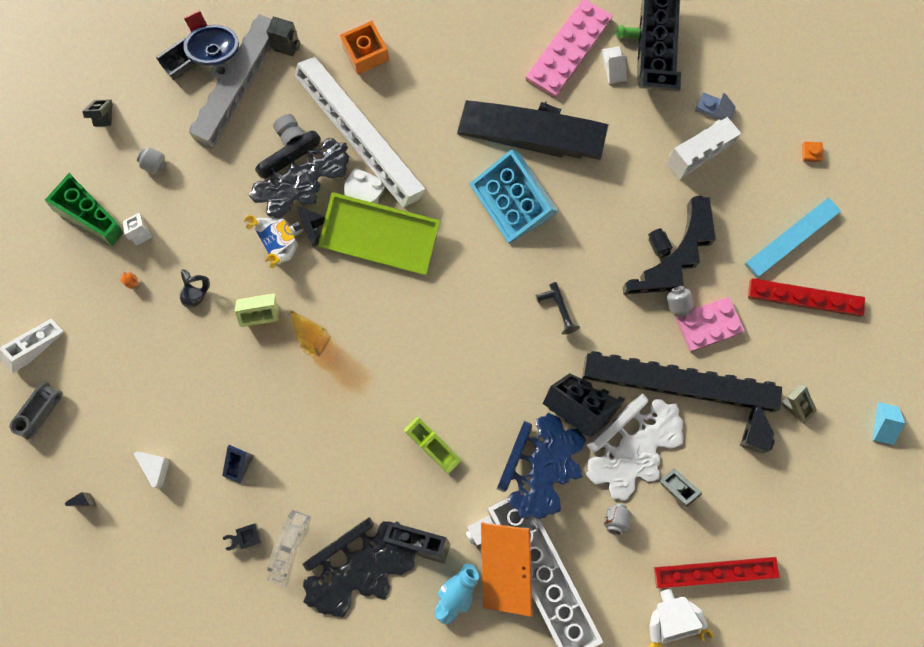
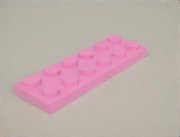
[525,0,613,98]

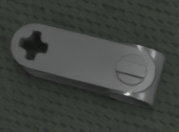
[9,381,63,439]

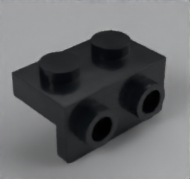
[156,38,197,80]

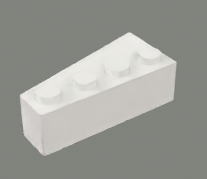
[666,117,741,180]

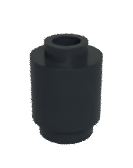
[648,228,673,258]

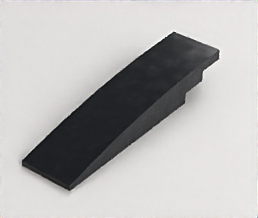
[457,100,609,160]

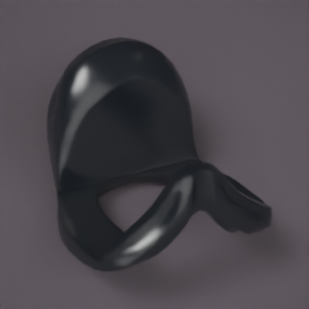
[180,269,210,307]

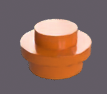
[120,272,139,289]

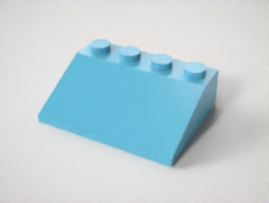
[469,149,559,243]

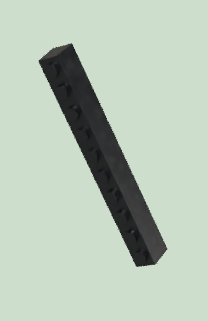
[582,351,782,412]

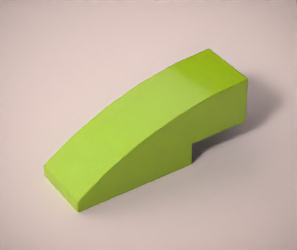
[403,416,462,474]

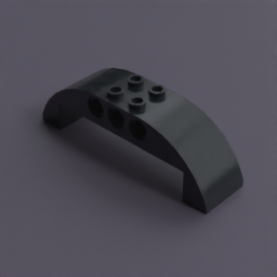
[637,0,681,92]

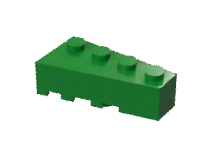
[45,173,124,247]

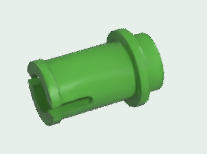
[616,25,640,40]

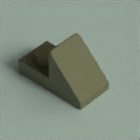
[781,384,817,424]

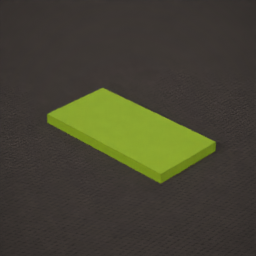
[318,192,441,275]

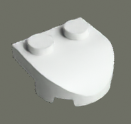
[344,168,386,204]

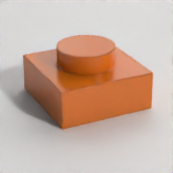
[802,141,823,162]

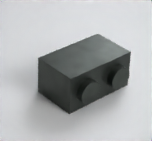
[266,16,300,57]

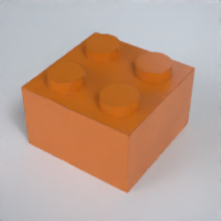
[340,21,389,75]

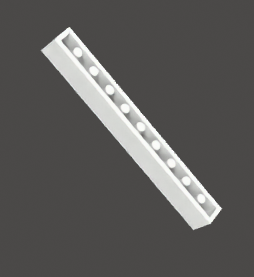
[294,57,425,208]

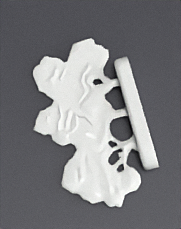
[586,393,684,501]

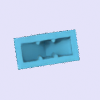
[872,402,905,445]

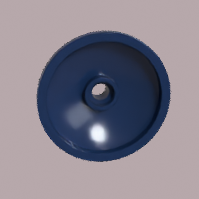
[184,25,239,66]

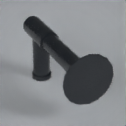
[535,282,580,335]

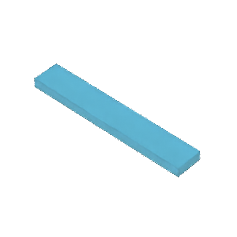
[745,197,841,278]

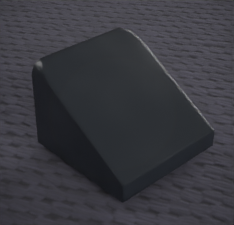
[64,492,96,507]

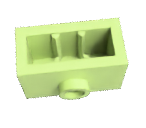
[235,293,279,327]

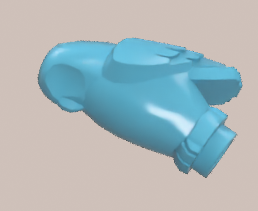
[435,564,479,625]

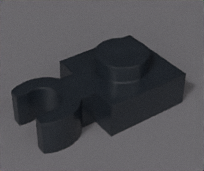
[223,523,262,551]

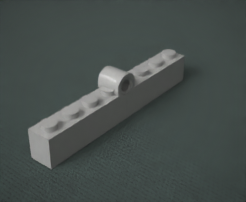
[189,14,272,148]

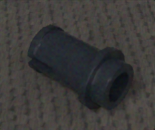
[538,101,562,114]

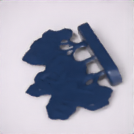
[497,413,586,519]

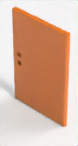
[481,522,533,616]

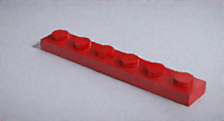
[748,278,865,317]
[654,557,780,588]

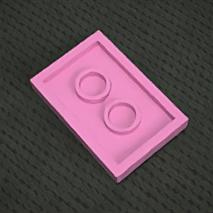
[675,297,745,352]

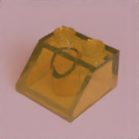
[290,311,331,357]

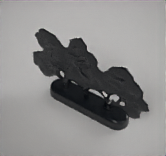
[249,130,349,218]
[302,517,415,617]

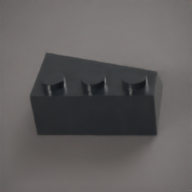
[542,373,625,438]

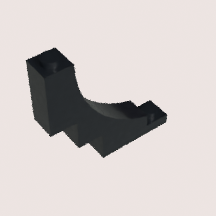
[623,196,716,295]

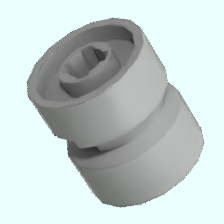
[273,114,305,146]

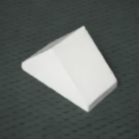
[134,452,170,489]

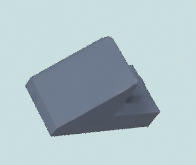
[695,92,736,121]

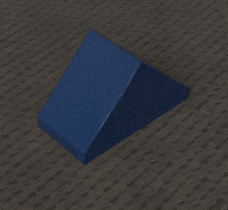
[222,445,254,483]

